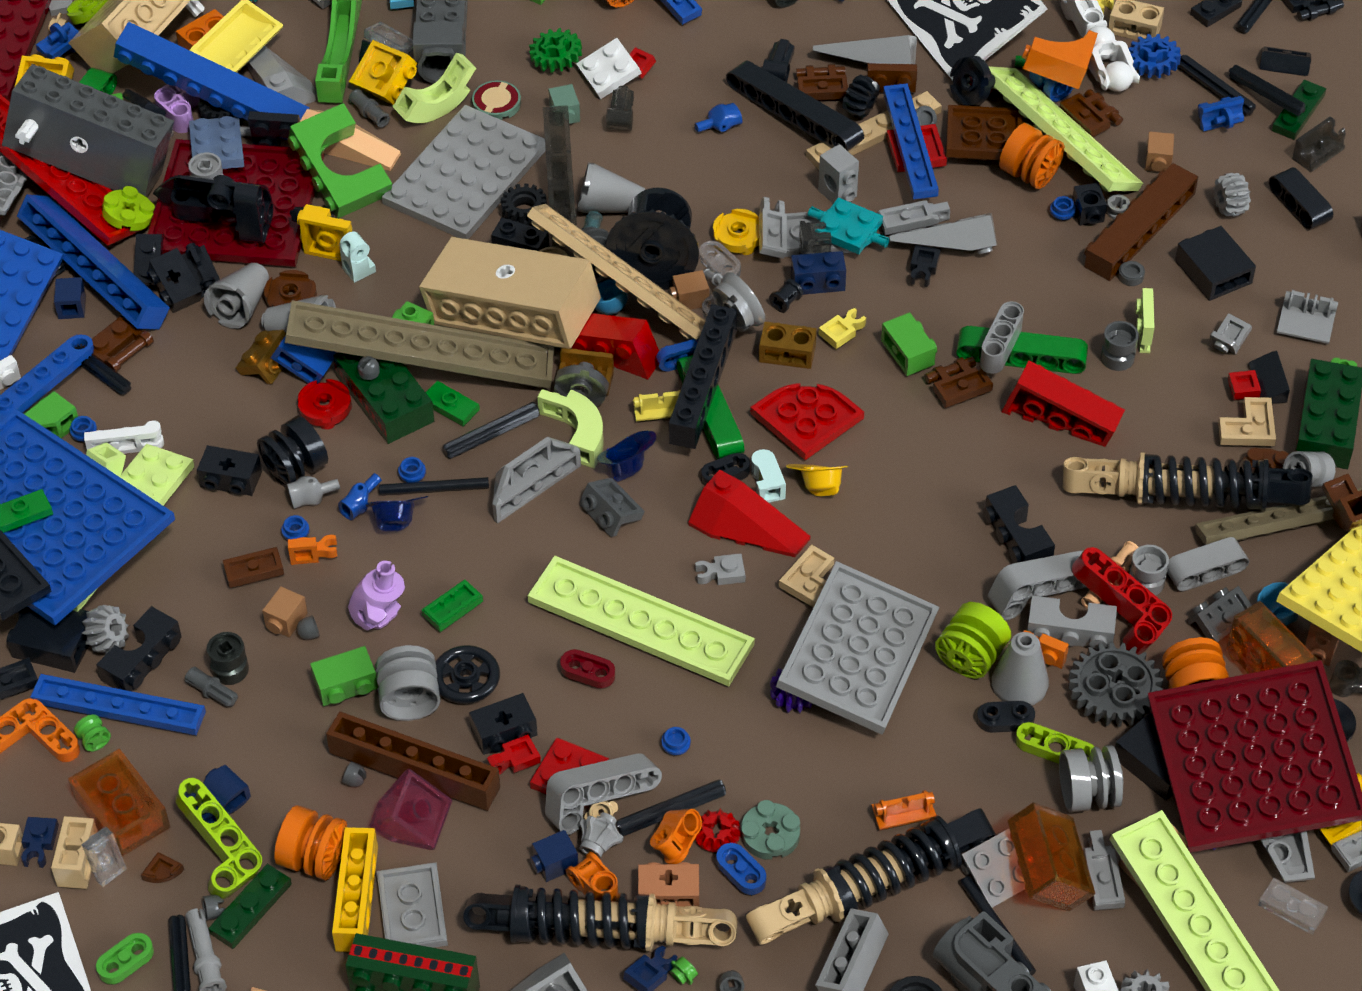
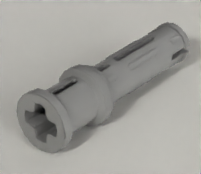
[185,908,227,991]

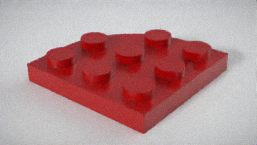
[750,383,864,460]

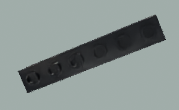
[669,304,737,449]

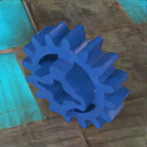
[1128,34,1181,78]

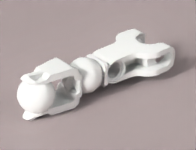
[1060,0,1140,92]

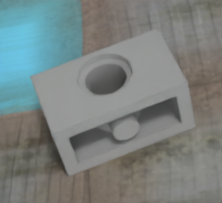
[818,144,859,204]

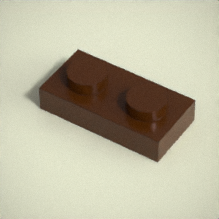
[223,547,284,588]

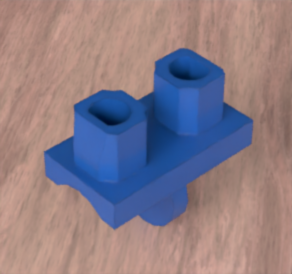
[36,22,79,59]
[1198,96,1244,131]

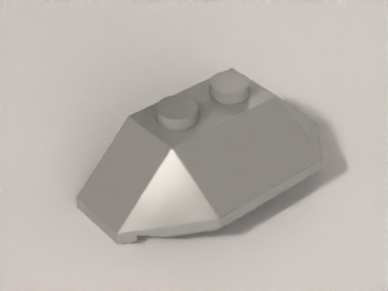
[492,437,581,524]

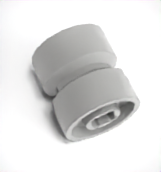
[188,152,223,179]
[1283,451,1336,487]
[1129,544,1169,596]

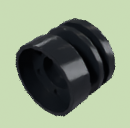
[257,415,329,488]

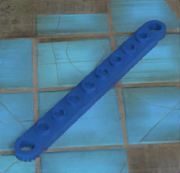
[0,335,94,422]

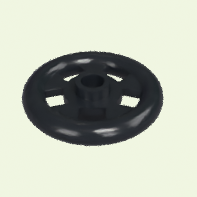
[436,645,500,704]

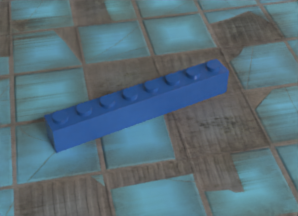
[113,21,310,140]
[17,194,170,329]

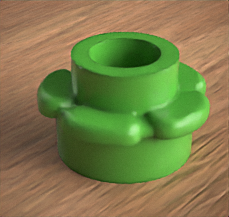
[670,956,698,985]

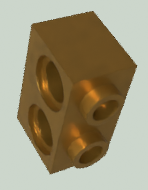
[759,322,817,369]

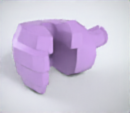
[348,561,405,630]

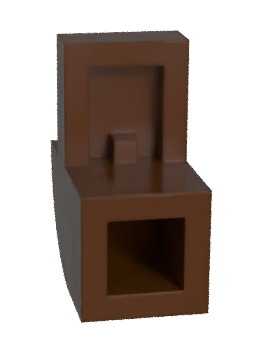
[1322,473,1362,531]

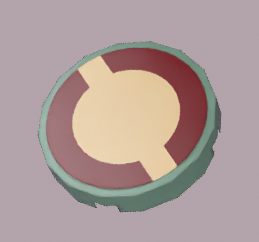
[472,80,521,120]

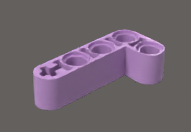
[154,72,238,133]

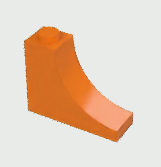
[1022,30,1098,90]

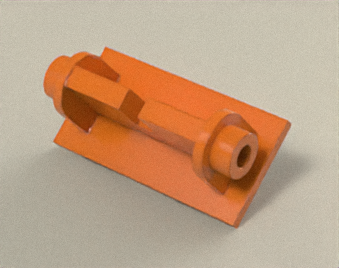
[871,790,936,830]

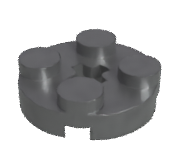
[554,362,609,407]

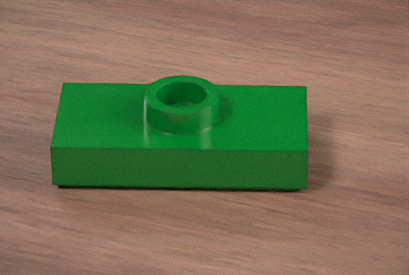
[426,381,480,427]
[0,489,53,533]
[421,579,483,632]

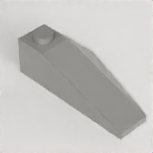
[813,35,917,64]
[889,213,997,254]
[1261,831,1315,883]

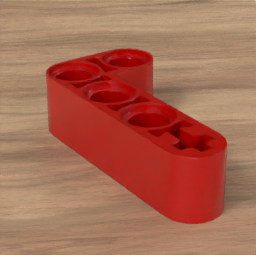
[1072,547,1172,655]

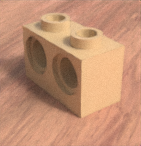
[1108,0,1164,40]
[51,816,100,889]

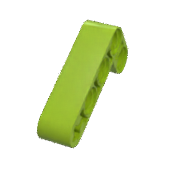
[175,778,262,899]

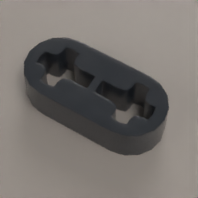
[701,453,750,486]

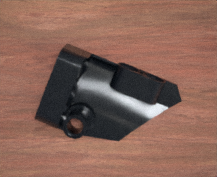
[153,175,273,244]

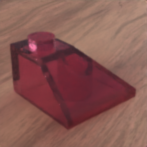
[369,769,453,850]

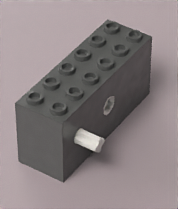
[2,64,174,197]

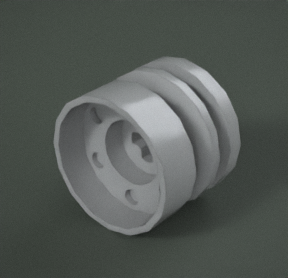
[375,645,441,721]
[1059,745,1123,813]

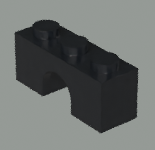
[983,485,1055,563]
[96,606,182,691]

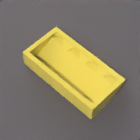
[190,0,283,73]

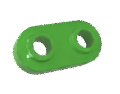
[96,933,154,984]

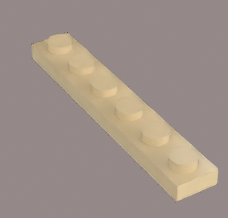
[806,91,942,170]

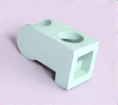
[340,231,376,283]
[751,449,786,503]

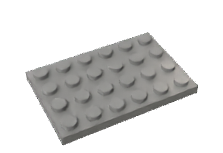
[382,105,549,239]
[776,561,939,735]

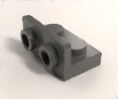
[579,478,645,537]
[1186,586,1257,642]

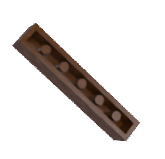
[1084,163,1198,281]
[326,711,500,811]

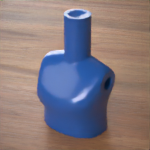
[694,103,743,132]
[338,473,382,521]

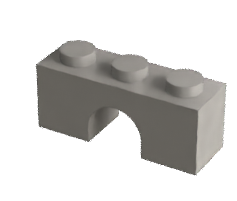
[1027,595,1117,650]

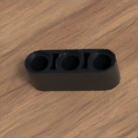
[1269,167,1333,230]

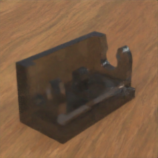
[1292,116,1346,172]
[798,221,831,255]

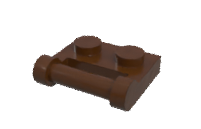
[82,316,154,372]

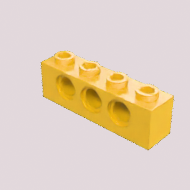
[332,827,378,952]

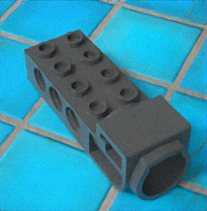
[413,0,468,84]
[933,911,1051,991]

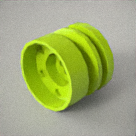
[935,602,1011,679]

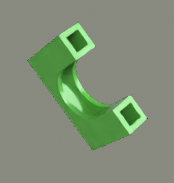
[288,103,392,218]

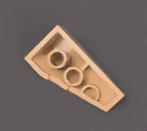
[300,109,401,171]

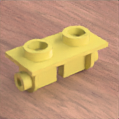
[633,390,681,421]

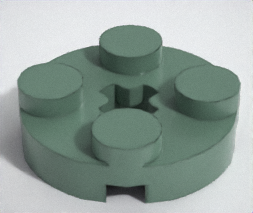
[741,800,800,860]

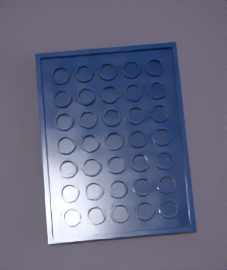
[0,409,175,625]

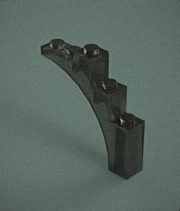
[543,105,577,246]

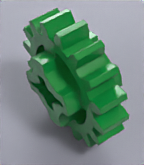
[529,28,582,73]

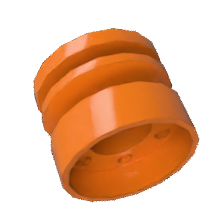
[999,123,1065,189]
[1162,637,1229,689]
[274,805,348,881]

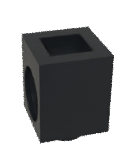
[1072,183,1107,226]

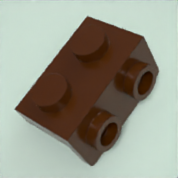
[867,63,917,93]

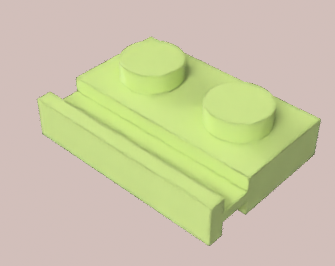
[1135,288,1154,353]

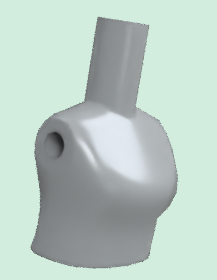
[287,476,340,509]

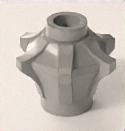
[579,812,624,859]

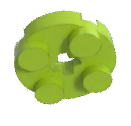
[67,0,108,25]
[102,186,155,231]

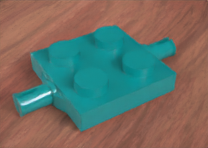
[808,197,890,255]

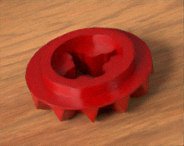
[695,808,741,853]

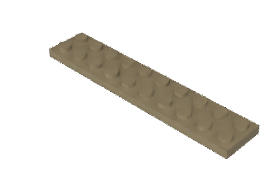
[285,300,554,389]

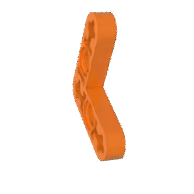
[0,698,80,762]

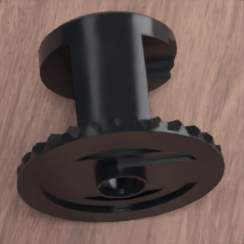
[606,188,699,290]

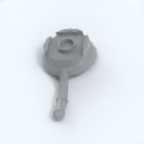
[703,268,765,332]

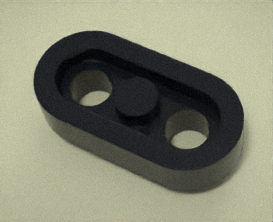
[977,701,1035,733]

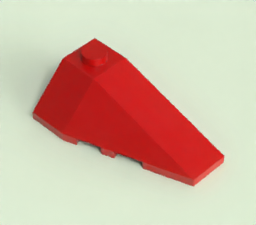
[688,470,811,557]

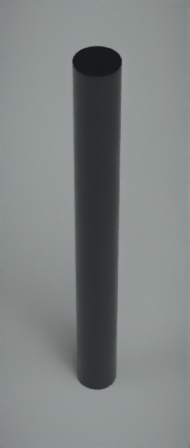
[379,477,489,495]
[960,876,1036,976]

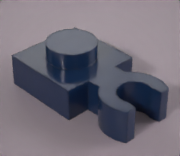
[21,817,59,868]
[623,946,678,991]

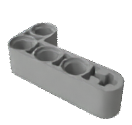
[987,551,1086,621]
[545,753,662,835]

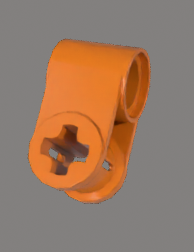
[650,809,702,864]
[566,851,619,902]

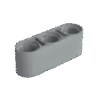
[980,301,1024,374]
[1167,537,1250,591]

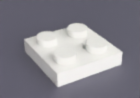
[576,38,642,99]

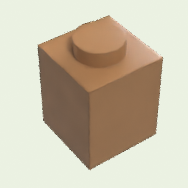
[1145,131,1174,172]
[669,270,709,310]
[262,586,307,638]

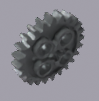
[1068,642,1163,727]

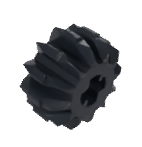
[842,74,880,119]

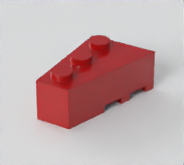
[572,313,659,380]

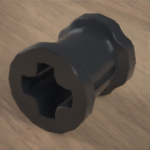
[769,279,803,313]

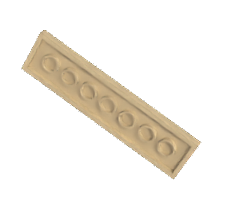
[527,204,705,340]

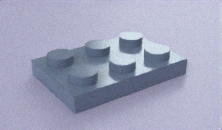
[189,116,244,169]

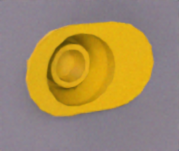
[786,464,848,496]

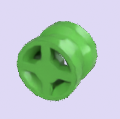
[74,714,111,752]

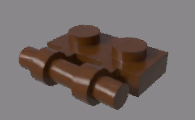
[796,64,848,100]
[1059,89,1123,137]
[924,357,993,408]

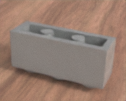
[815,908,889,991]

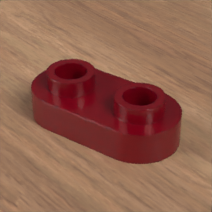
[560,649,616,688]

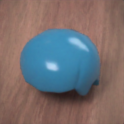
[595,279,628,315]
[1257,582,1299,627]

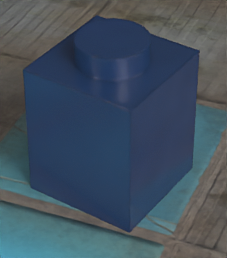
[54,277,86,319]
[530,830,578,882]

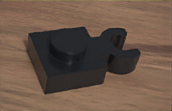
[910,245,941,287]

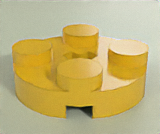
[713,209,759,255]

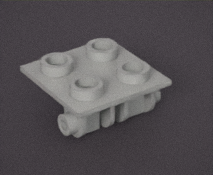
[1277,289,1338,344]
[961,827,1041,907]

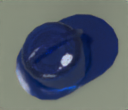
[597,430,657,482]
[365,496,429,531]

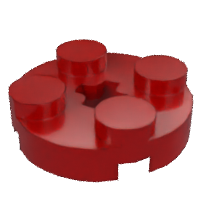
[298,379,352,430]

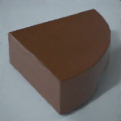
[141,852,184,883]

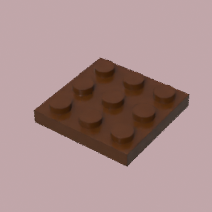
[946,105,1022,160]

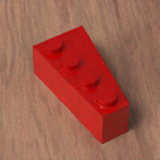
[1001,361,1125,447]

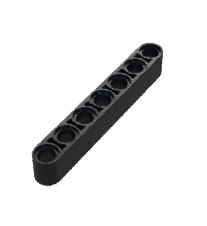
[726,60,864,151]

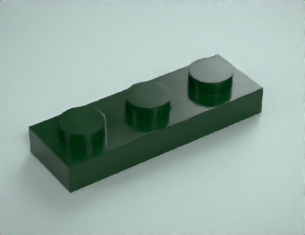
[1272,80,1327,140]
[208,863,292,949]

